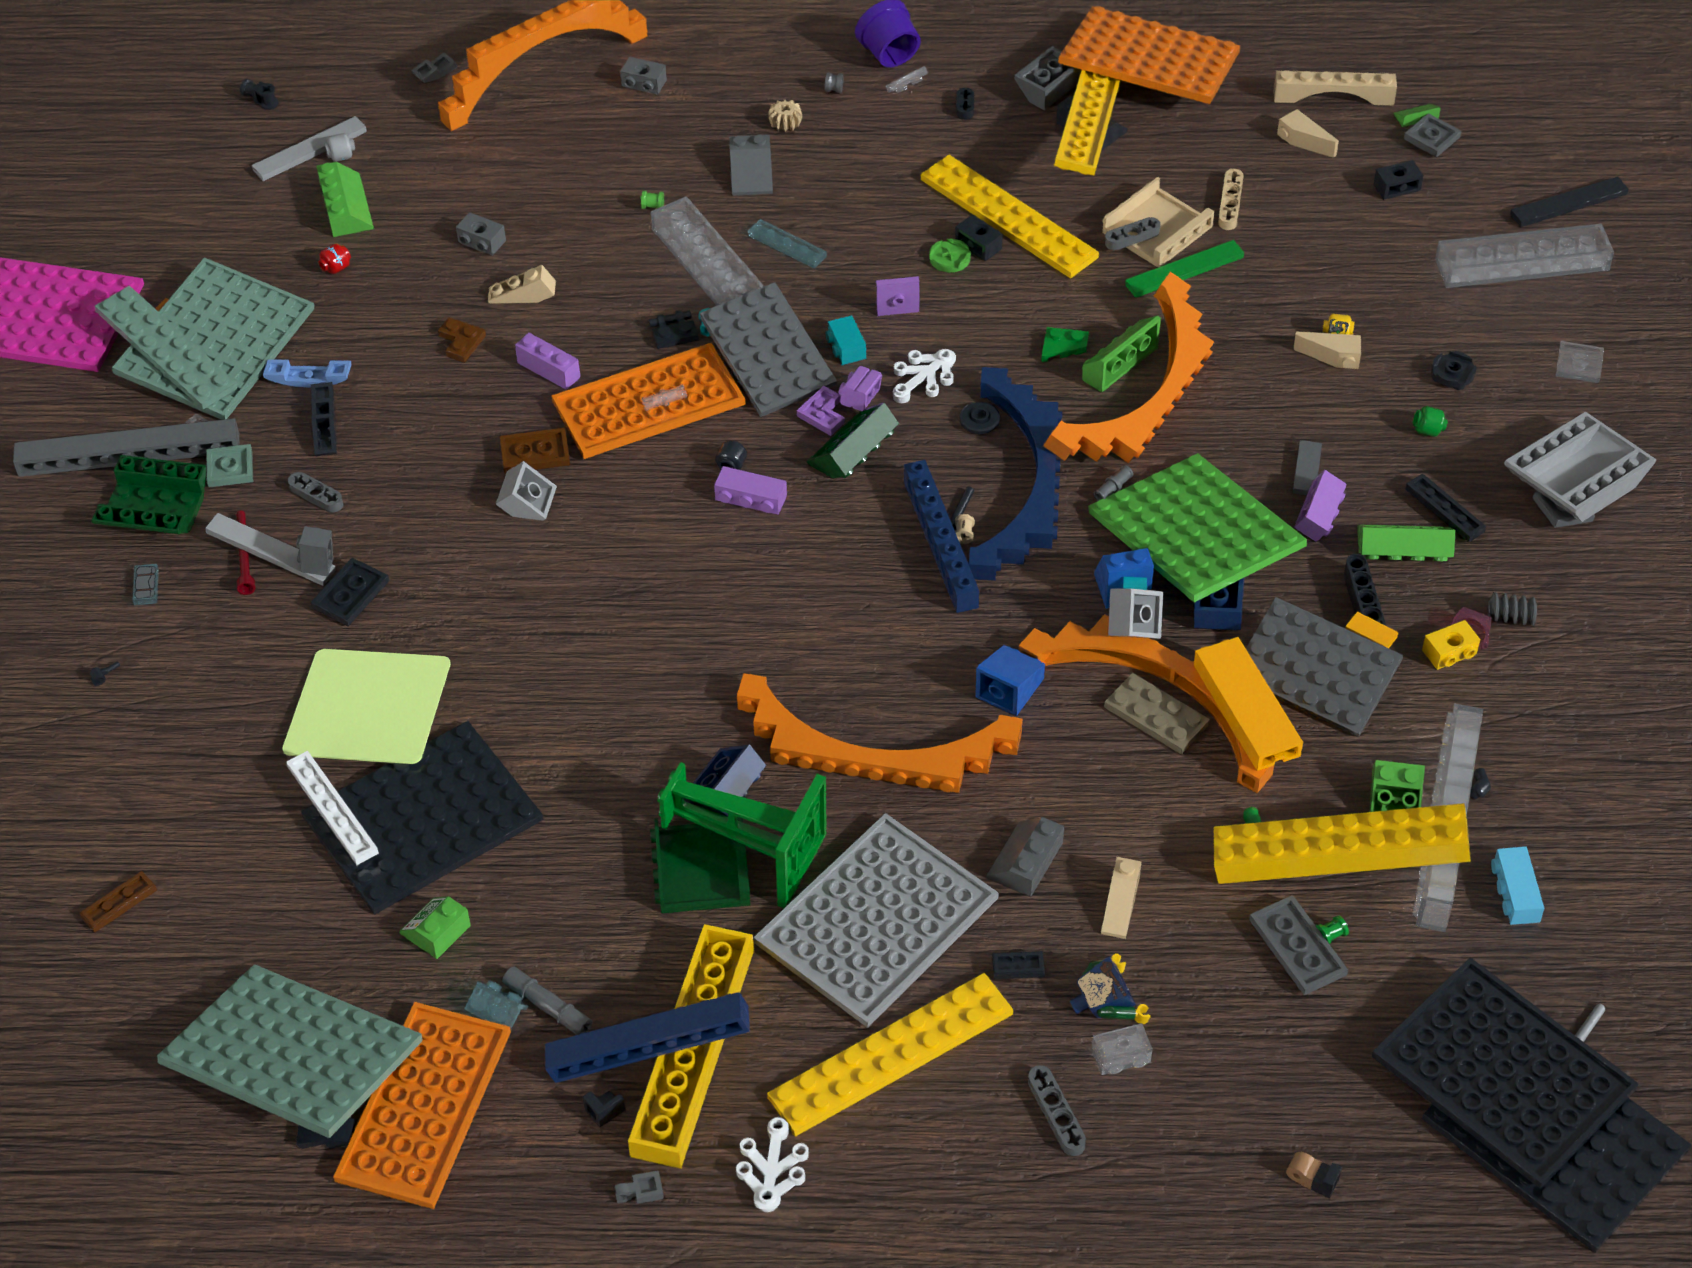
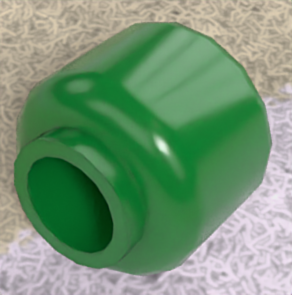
[1413,406,1447,437]

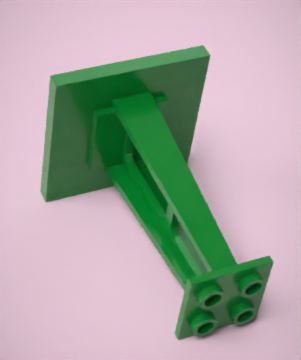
[657,762,827,908]

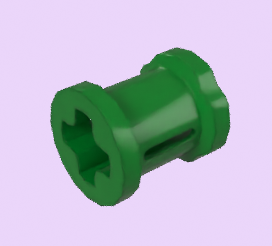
[1316,915,1349,944]

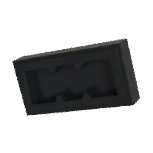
[992,951,1045,979]

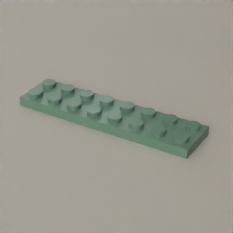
[95,286,237,410]

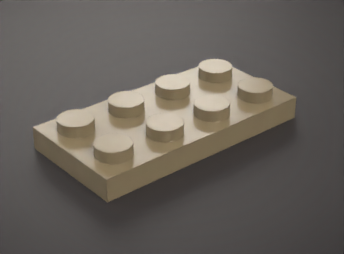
[1104,673,1210,755]

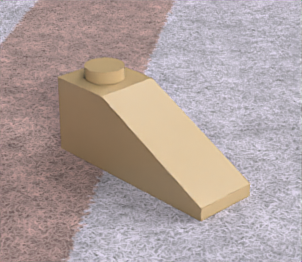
[1277,109,1338,158]
[1294,332,1361,369]
[1101,857,1141,939]

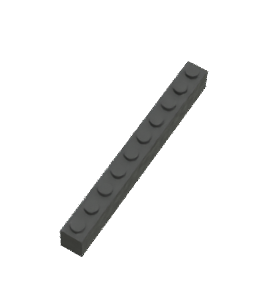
[13,418,239,477]

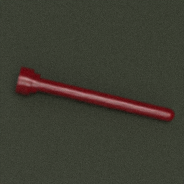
[236,510,256,595]

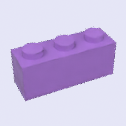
[515,333,580,390]
[714,466,787,515]
[1294,470,1347,542]

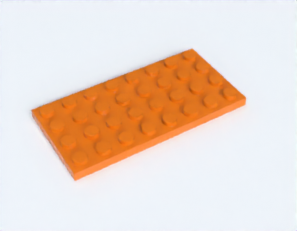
[552,343,745,459]
[333,1002,511,1209]

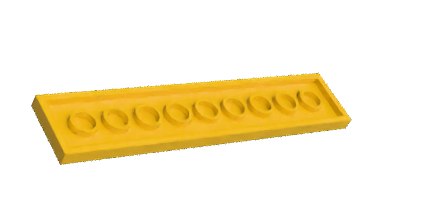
[1054,70,1120,175]
[921,155,1099,279]
[767,973,1013,1137]

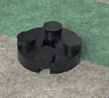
[1431,351,1476,390]

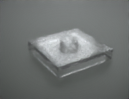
[1555,341,1604,383]

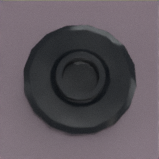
[959,402,1000,434]

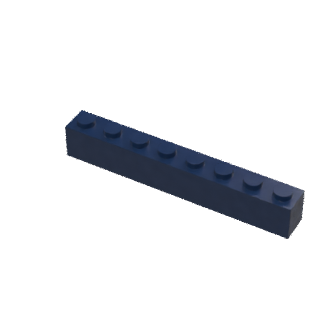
[545,992,750,1083]

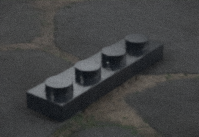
[1405,473,1486,542]

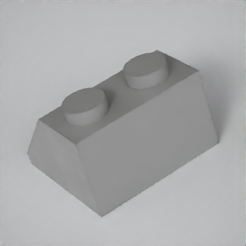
[496,461,557,521]
[1108,589,1163,639]

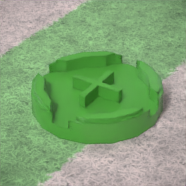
[929,239,971,273]

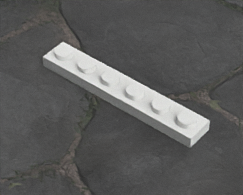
[286,751,379,865]

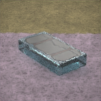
[133,564,159,605]

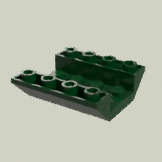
[91,455,206,534]

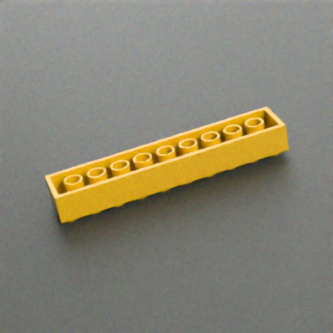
[1214,803,1471,884]
[628,924,754,1169]

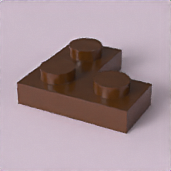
[438,317,486,363]

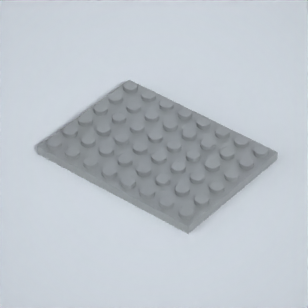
[754,813,999,1028]

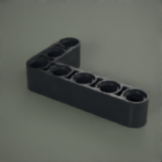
[1343,554,1386,628]

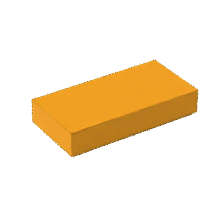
[1345,612,1398,648]

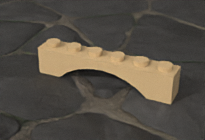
[1274,71,1397,105]

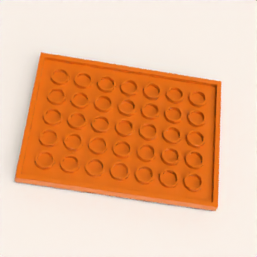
[1058,6,1240,104]

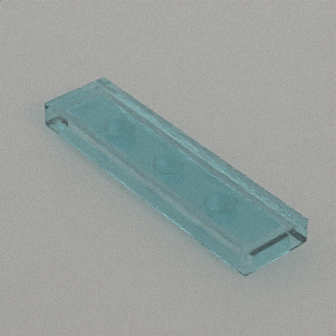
[748,219,827,269]

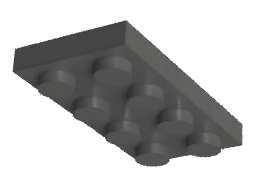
[1249,895,1348,995]

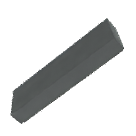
[1293,440,1322,496]

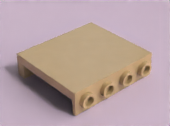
[1103,177,1214,267]

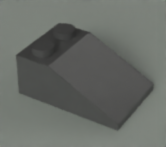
[729,135,773,196]

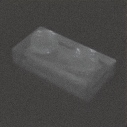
[885,66,928,93]

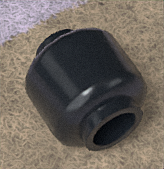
[715,440,747,470]

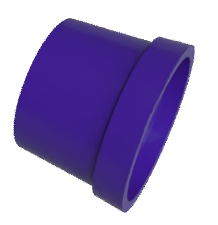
[855,0,921,67]

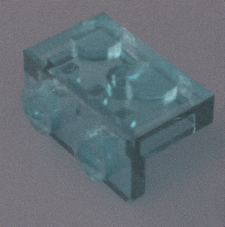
[464,980,528,1029]

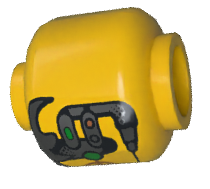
[1322,314,1354,335]

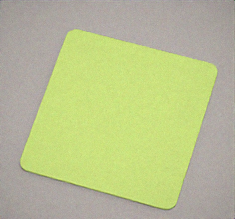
[283,649,451,764]

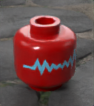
[318,243,351,274]

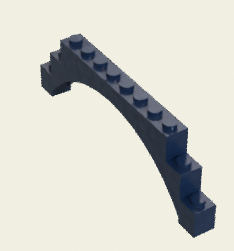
[969,367,1062,581]

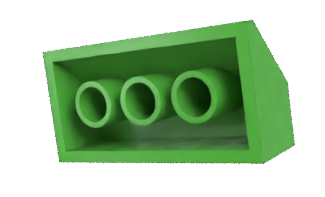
[317,162,374,237]
[1082,315,1161,393]
[1357,524,1455,561]

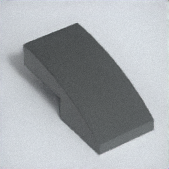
[412,53,457,83]

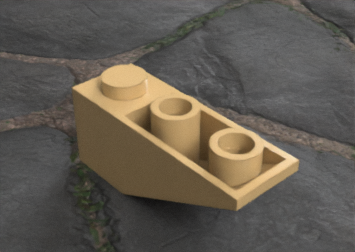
[488,265,556,303]

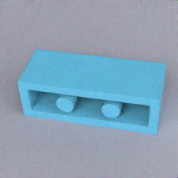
[1491,847,1544,925]

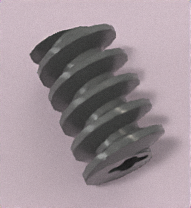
[1486,592,1537,626]

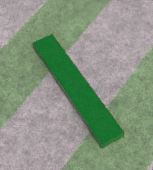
[1125,240,1244,298]

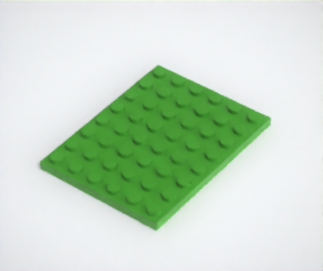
[1088,453,1307,602]

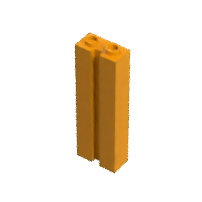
[1194,637,1303,771]

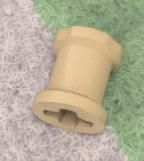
[954,514,975,544]

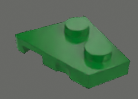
[1041,327,1089,362]

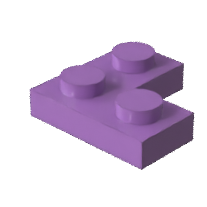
[797,386,844,436]

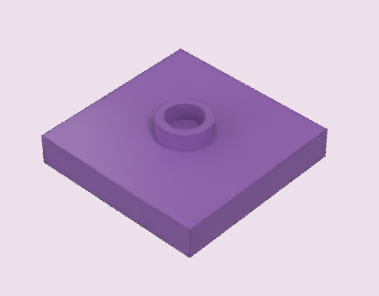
[876,276,919,316]

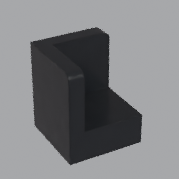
[583,1091,625,1128]

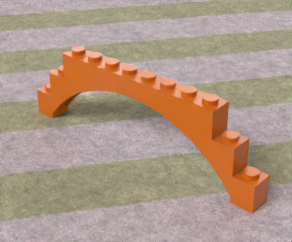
[438,0,647,131]
[1043,272,1214,463]
[1019,614,1274,794]
[737,673,1023,793]

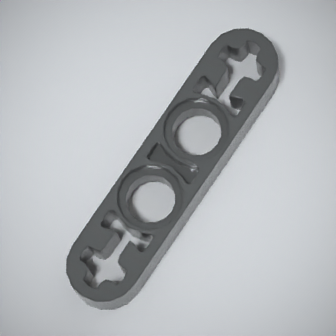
[1028,1065,1086,1156]

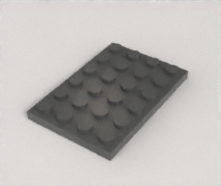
[700,282,837,417]
[1246,597,1403,737]

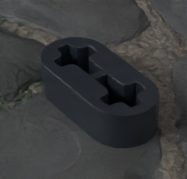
[956,87,974,120]

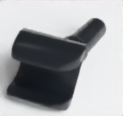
[90,661,120,686]

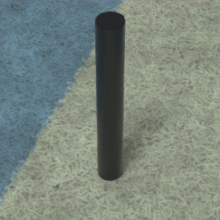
[950,487,974,530]

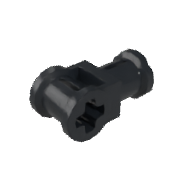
[240,79,279,110]

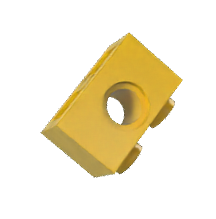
[1422,620,1480,670]

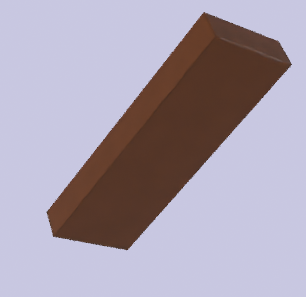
[79,871,157,932]

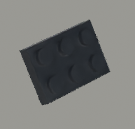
[310,558,390,626]

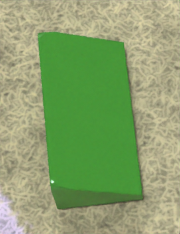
[1394,104,1440,127]

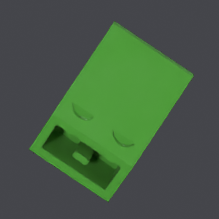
[1369,760,1425,812]

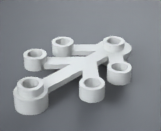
[893,349,956,403]
[736,1117,809,1212]

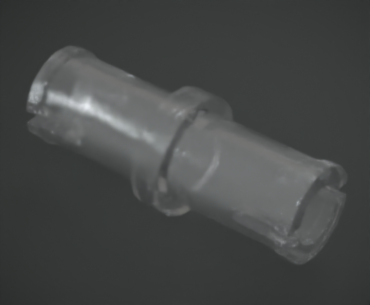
[641,384,687,411]

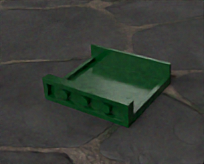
[650,817,751,914]

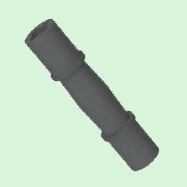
[503,966,593,1035]

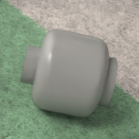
[324,133,355,162]

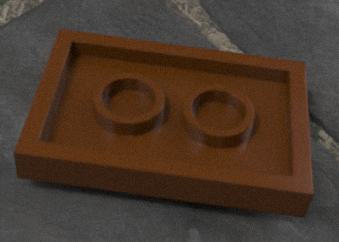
[500,428,570,474]

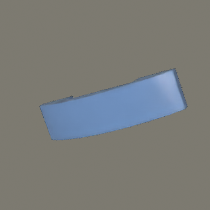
[263,359,352,388]

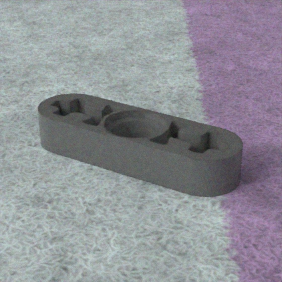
[1105,217,1161,250]
[288,472,343,513]

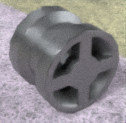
[825,72,843,94]

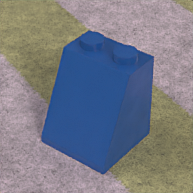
[1094,548,1154,608]
[976,645,1045,717]

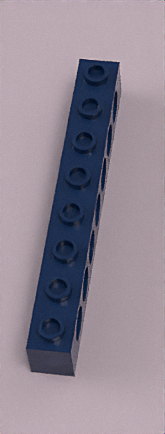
[904,460,979,613]

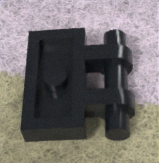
[649,310,699,349]

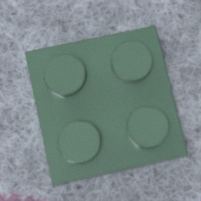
[207,444,253,487]

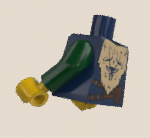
[1070,954,1150,1024]

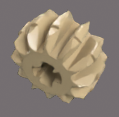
[768,100,802,132]

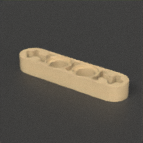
[1218,169,1243,230]

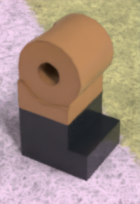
[1286,1152,1342,1199]

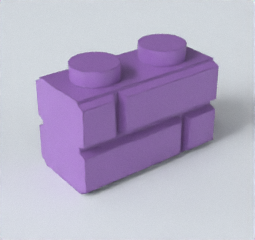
[839,366,882,411]

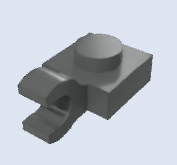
[615,1171,663,1204]

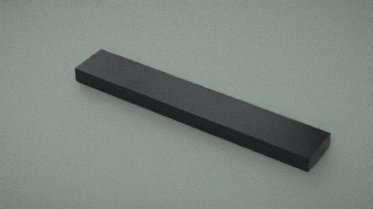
[1510,176,1629,227]

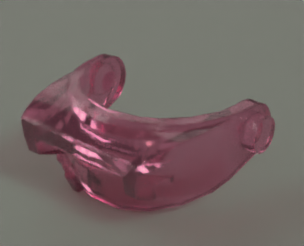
[1446,607,1491,649]

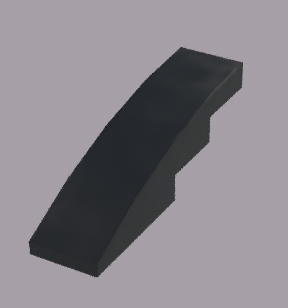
[310,382,337,456]

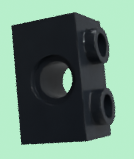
[1373,160,1424,200]
[955,214,1003,261]

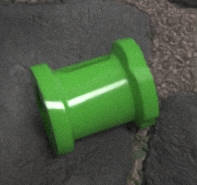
[641,191,664,210]

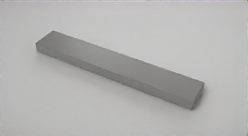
[252,116,367,181]
[205,513,335,586]

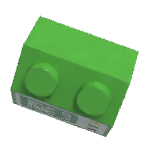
[399,896,471,959]

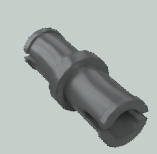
[1094,465,1133,501]

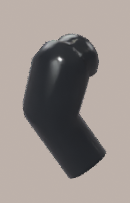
[1468,768,1491,800]

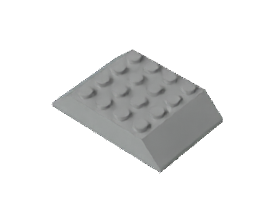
[1504,412,1656,522]

